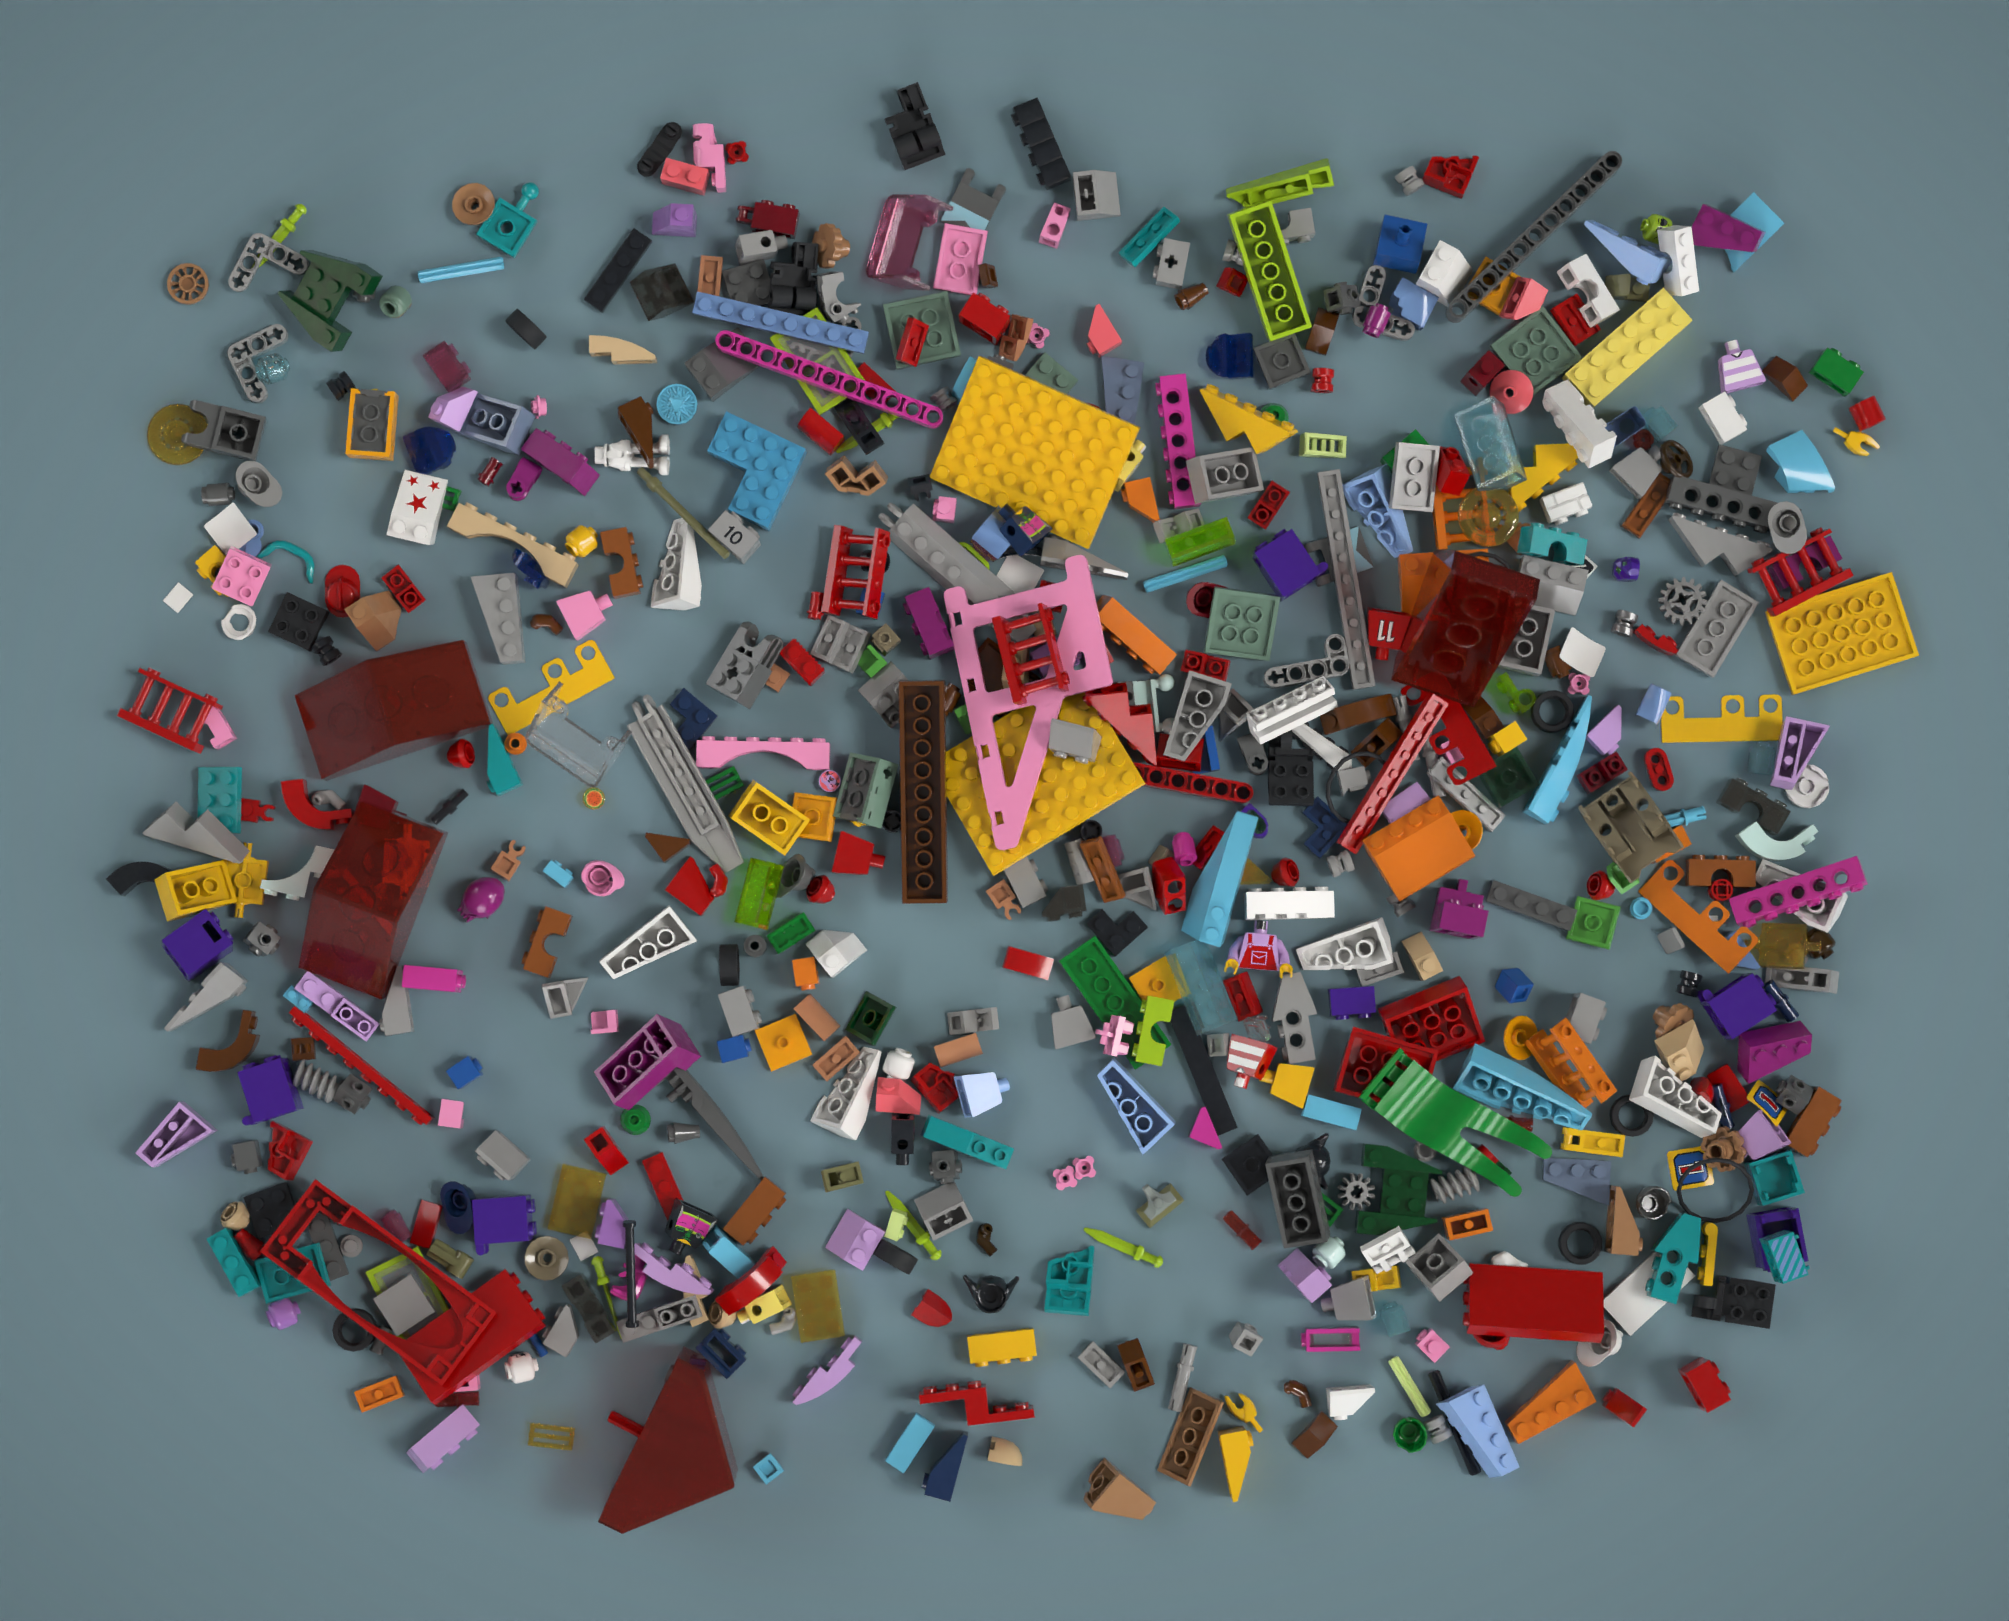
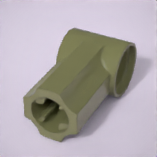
[426,1238,474,1279]

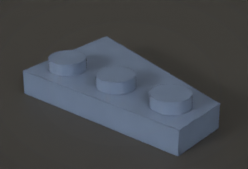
[1542,1158,1611,1206]

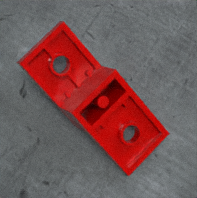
[919,1380,1035,1426]

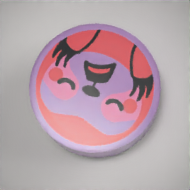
[819,770,841,793]

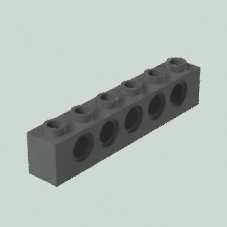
[1664,475,1802,533]

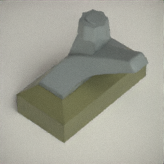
[1136,1183,1184,1228]

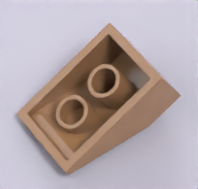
[1605,1185,1643,1256]

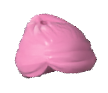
[581,860,625,896]

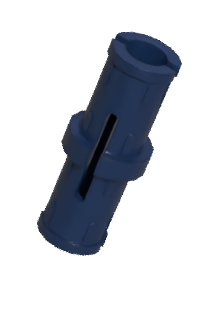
[1762,979,1799,1023]
[1712,1083,1735,1129]

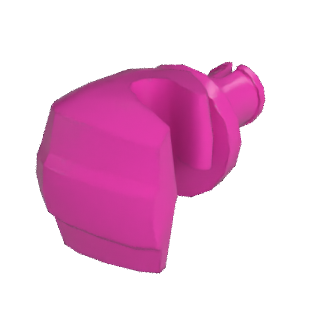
[610,1255,648,1301]

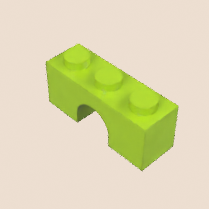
[1132,996,1174,1066]

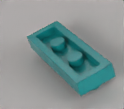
[1119,207,1180,267]

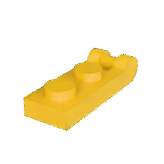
[1560,1127,1625,1157]
[1697,1222,1718,1286]

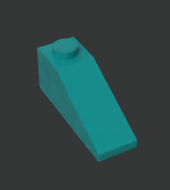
[486,724,523,796]

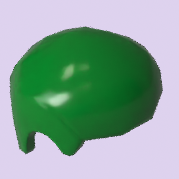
[1393,1416,1428,1453]

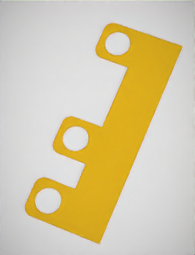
[488,640,615,735]
[1661,694,1783,743]

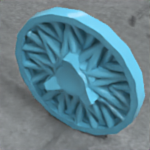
[656,384,698,425]

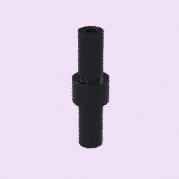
[431,789,469,825]

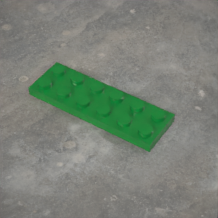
[1059,936,1172,1070]

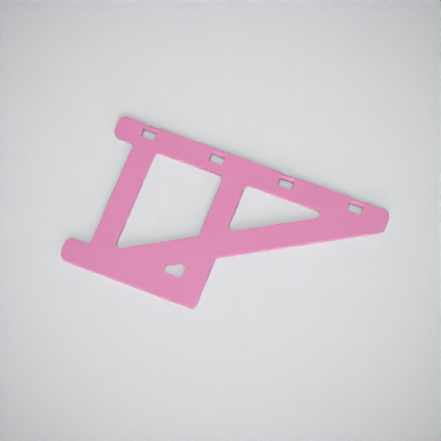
[944,555,1113,850]

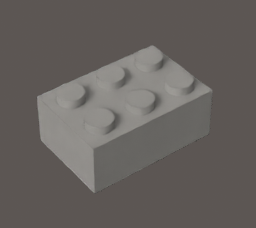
[1186,447,1264,504]
[1495,600,1555,677]

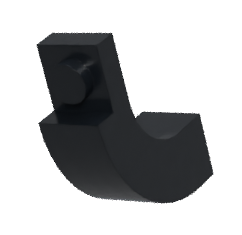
[106,862,172,896]

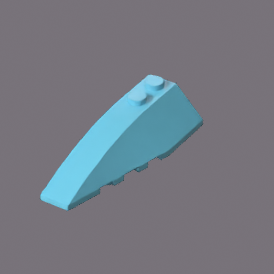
[1522,695,1592,825]
[1181,811,1259,947]
[1453,1043,1592,1130]

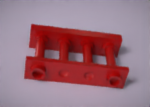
[821,525,890,619]
[1747,527,1854,617]
[992,603,1070,705]
[117,667,223,754]

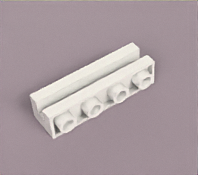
[1246,676,1338,745]

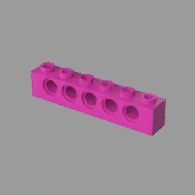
[1155,373,1201,510]
[1729,856,1868,928]

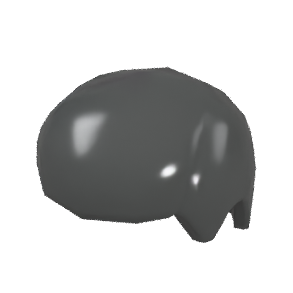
[1636,1186,1672,1220]

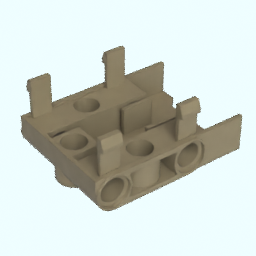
[1579,772,1684,883]

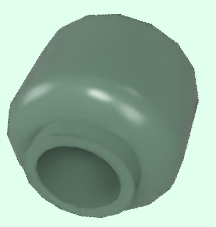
[379,285,412,318]

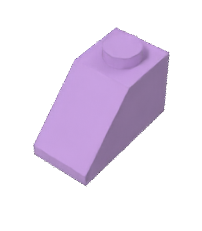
[428,387,478,431]
[1586,705,1622,756]

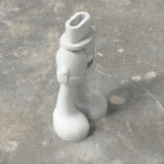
[595,434,670,475]

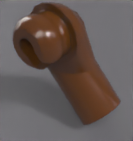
[530,614,564,636]
[1283,1380,1312,1408]

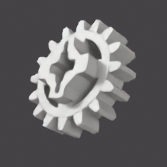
[1659,577,1707,626]

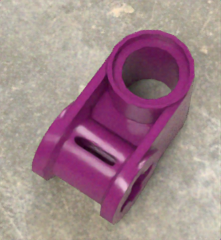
[506,457,543,501]

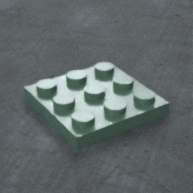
[883,291,961,370]
[1490,306,1583,396]
[1204,586,1280,661]

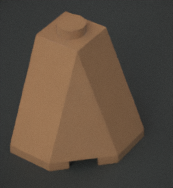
[344,591,402,651]
[1083,1457,1156,1520]

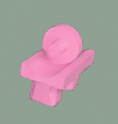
[1095,1015,1134,1057]

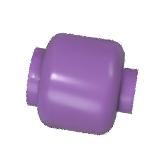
[265,1298,301,1330]

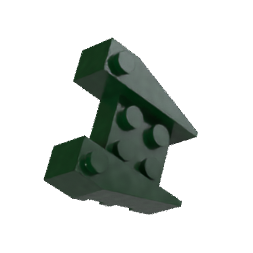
[278,250,383,352]
[1354,1143,1442,1235]

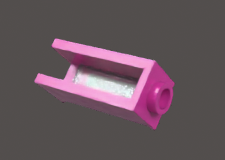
[1301,1327,1360,1352]

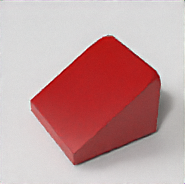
[1216,267,1248,298]

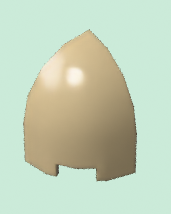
[987,1436,1022,1466]

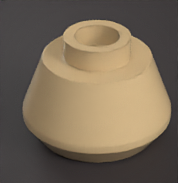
[221,1202,250,1231]
[708,1300,737,1329]

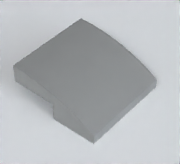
[810,614,871,674]

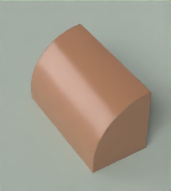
[794,994,841,1041]
[934,1033,983,1068]

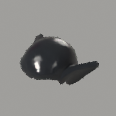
[1295,1133,1331,1190]
[963,1275,1019,1314]

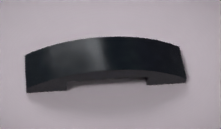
[822,378,885,455]

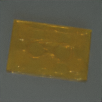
[547,1164,607,1239]
[791,1269,845,1343]

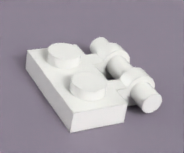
[1360,1226,1416,1274]

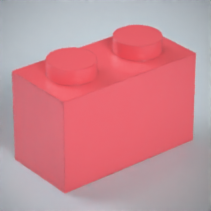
[660,158,710,196]

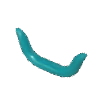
[257,540,315,584]

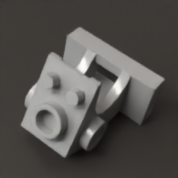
[813,271,861,324]

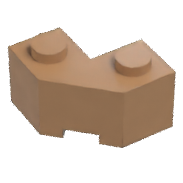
[825,455,888,496]

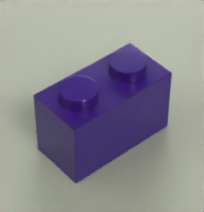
[1328,986,1376,1020]

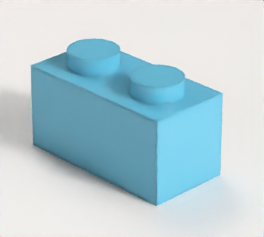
[543,860,574,888]
[283,985,314,1013]

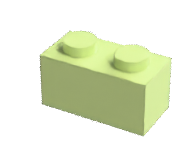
[884,1209,908,1241]

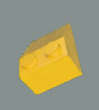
[728,780,810,856]
[154,860,237,922]
[1217,1426,1254,1502]

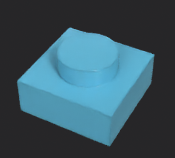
[753,1453,784,1485]

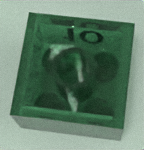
[1479,747,1540,808]

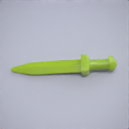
[251,204,307,268]
[836,407,909,453]
[885,1191,942,1260]
[1084,1228,1163,1268]
[591,1256,622,1339]

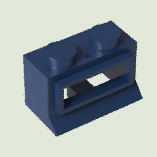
[696,1328,747,1379]

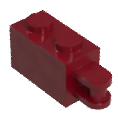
[735,200,800,239]

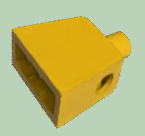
[1259,1063,1315,1108]

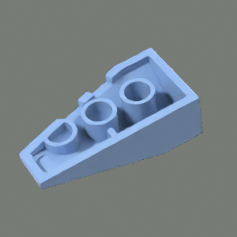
[1584,220,1672,285]
[1342,464,1413,558]

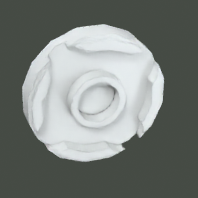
[1784,765,1829,808]

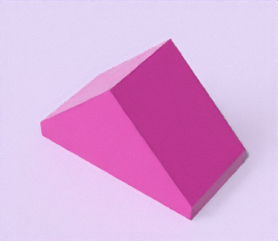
[1188,1106,1222,1149]

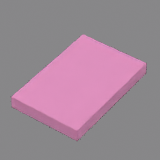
[933,223,988,296]

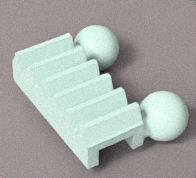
[1132,674,1175,734]

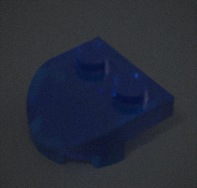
[1206,333,1253,380]
[403,427,456,475]
[512,548,550,589]

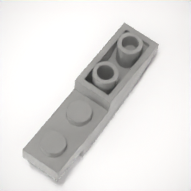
[616,1295,703,1343]

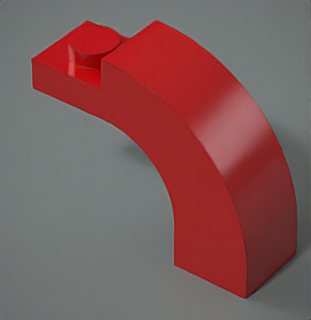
[281,779,355,830]
[715,1246,787,1316]

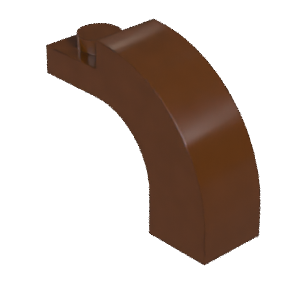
[196,1010,260,1072]

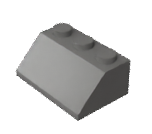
[1513,555,1589,616]

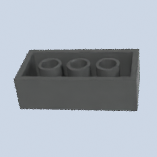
[1265,1149,1331,1249]

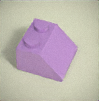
[825,1209,886,1271]

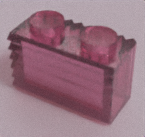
[423,340,471,393]

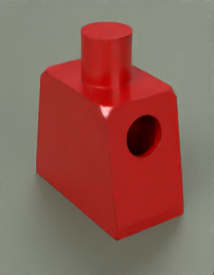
[832,831,886,875]

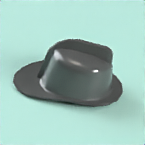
[768,854,816,898]

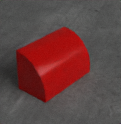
[797,407,845,456]
[1156,733,1204,772]

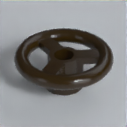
[1660,440,1693,478]

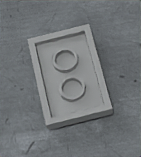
[1389,442,1440,512]

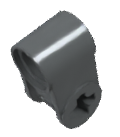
[1237,733,1268,775]

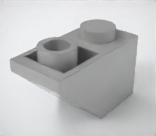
[542,1304,579,1357]

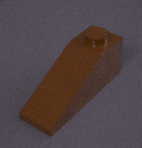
[618,396,654,469]

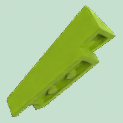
[1226,158,1334,208]

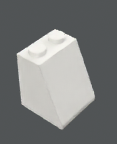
[1416,240,1473,308]

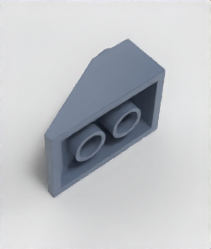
[454,393,535,456]

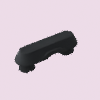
[637,122,682,177]

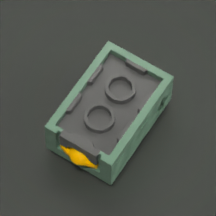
[833,752,898,829]

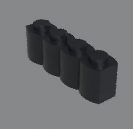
[1011,98,1071,190]

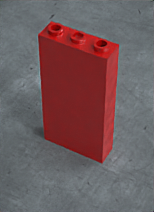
[1463,1263,1604,1343]
[400,1269,546,1405]

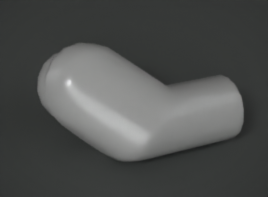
[312,790,346,810]
[770,1307,797,1335]

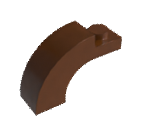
[1320,694,1397,735]

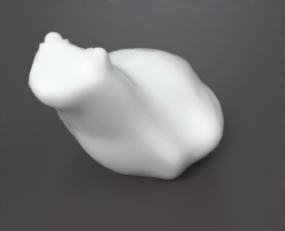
[1491,1251,1528,1267]

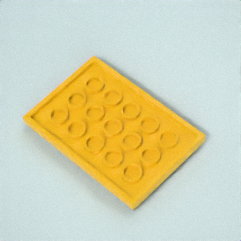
[1765,572,1919,695]

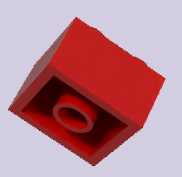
[959,292,1010,346]
[1678,1357,1731,1413]

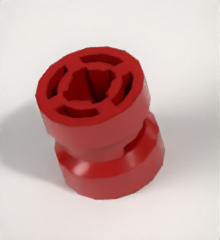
[1311,368,1334,393]
[1707,879,1733,902]

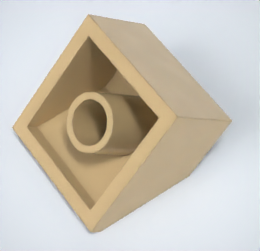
[1654,1019,1704,1081]

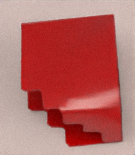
[1152,857,1186,915]

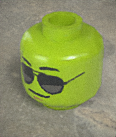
[1640,214,1673,245]

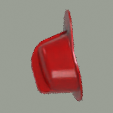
[325,565,360,618]

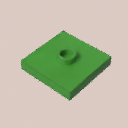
[1566,896,1621,950]

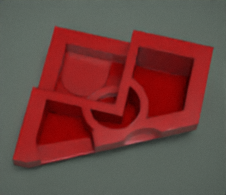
[1422,156,1479,199]
[665,856,715,916]
[910,1063,959,1114]
[268,1121,313,1181]

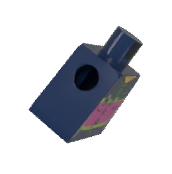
[998,504,1053,557]

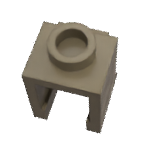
[870,623,901,656]

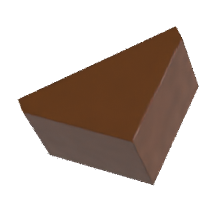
[1305,307,1339,356]
[1762,356,1808,402]
[645,832,691,863]
[1291,1411,1338,1459]

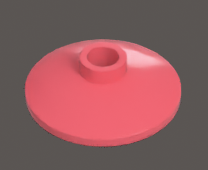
[1490,370,1534,414]

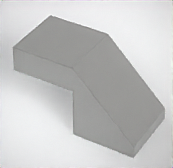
[1153,508,1206,544]
[947,1007,999,1035]

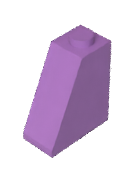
[652,203,697,237]

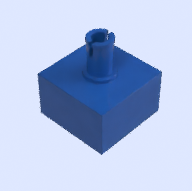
[1373,215,1427,274]

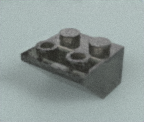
[630,263,694,321]
[1041,884,1087,922]

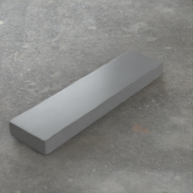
[1426,757,1506,832]

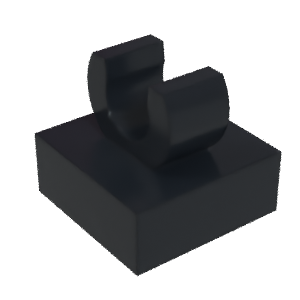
[908,474,933,501]

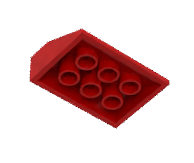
[1378,976,1485,1061]
[1333,1027,1439,1103]

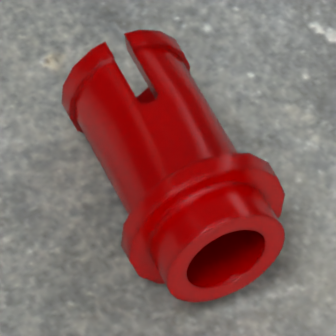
[806,592,824,620]

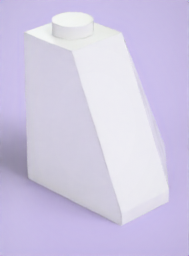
[805,930,867,978]

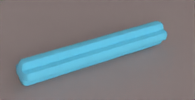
[418,257,504,283]
[1143,555,1228,593]

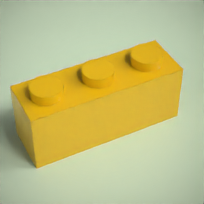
[967,1328,1037,1367]

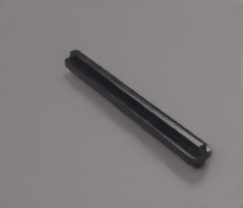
[1428,1370,1481,1476]

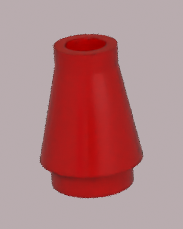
[233,1228,264,1261]

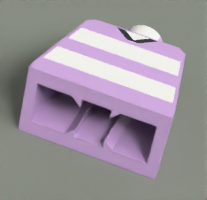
[1718,340,1766,394]

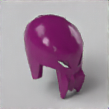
[457,877,505,923]

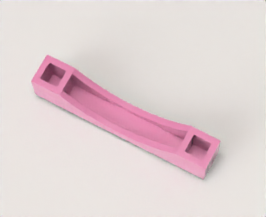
[696,736,830,771]

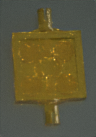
[1745,923,1822,969]

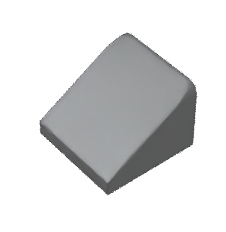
[1657,927,1685,954]

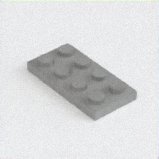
[1675,580,1759,678]

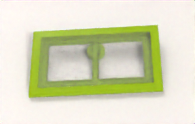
[770,307,865,415]
[366,1246,449,1340]

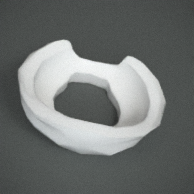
[221,604,256,640]

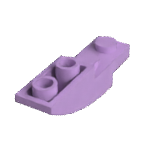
[294,970,380,1042]
[634,1242,714,1295]
[793,1335,862,1405]

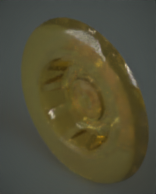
[147,404,207,465]
[1458,485,1519,547]

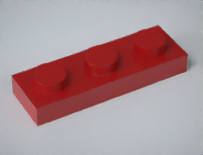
[642,1152,684,1220]

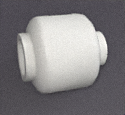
[882,1048,915,1080]
[504,1352,539,1384]

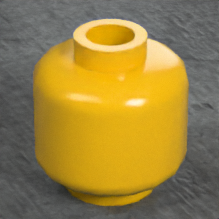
[565,525,598,558]

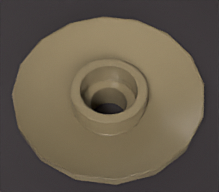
[524,1236,569,1281]

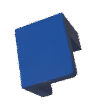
[1495,968,1534,1003]

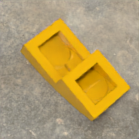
[1351,1265,1402,1292]

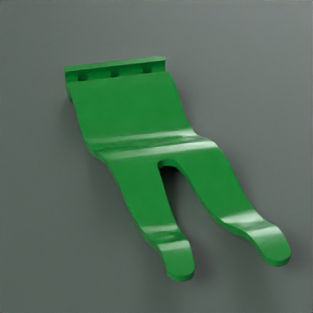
[1359,1048,1552,1197]

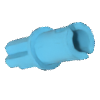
[1664,806,1707,827]

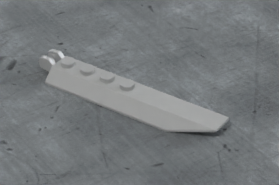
[879,502,1036,642]
[627,694,744,873]

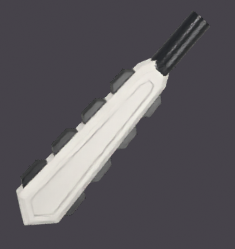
[1292,722,1352,771]

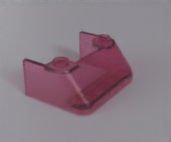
[866,194,953,291]

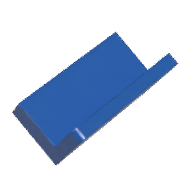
[1192,725,1220,774]

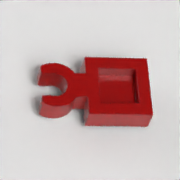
[241,798,276,823]

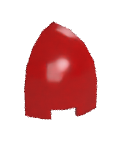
[1689,1077,1714,1104]
[911,1289,952,1327]

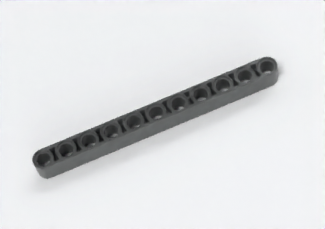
[1446,151,1622,323]

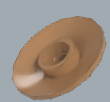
[452,183,495,225]

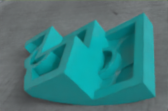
[1044,1245,1095,1316]

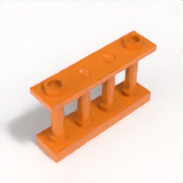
[1432,457,1494,552]
[1524,1017,1617,1108]

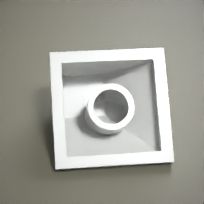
[1326,1384,1375,1420]

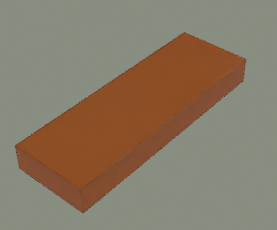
[1621,473,1670,539]
[1080,836,1126,903]

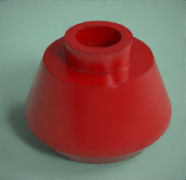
[447,739,475,768]
[1271,857,1299,887]
[1587,870,1615,900]
[806,875,835,904]

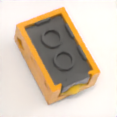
[345,388,399,461]

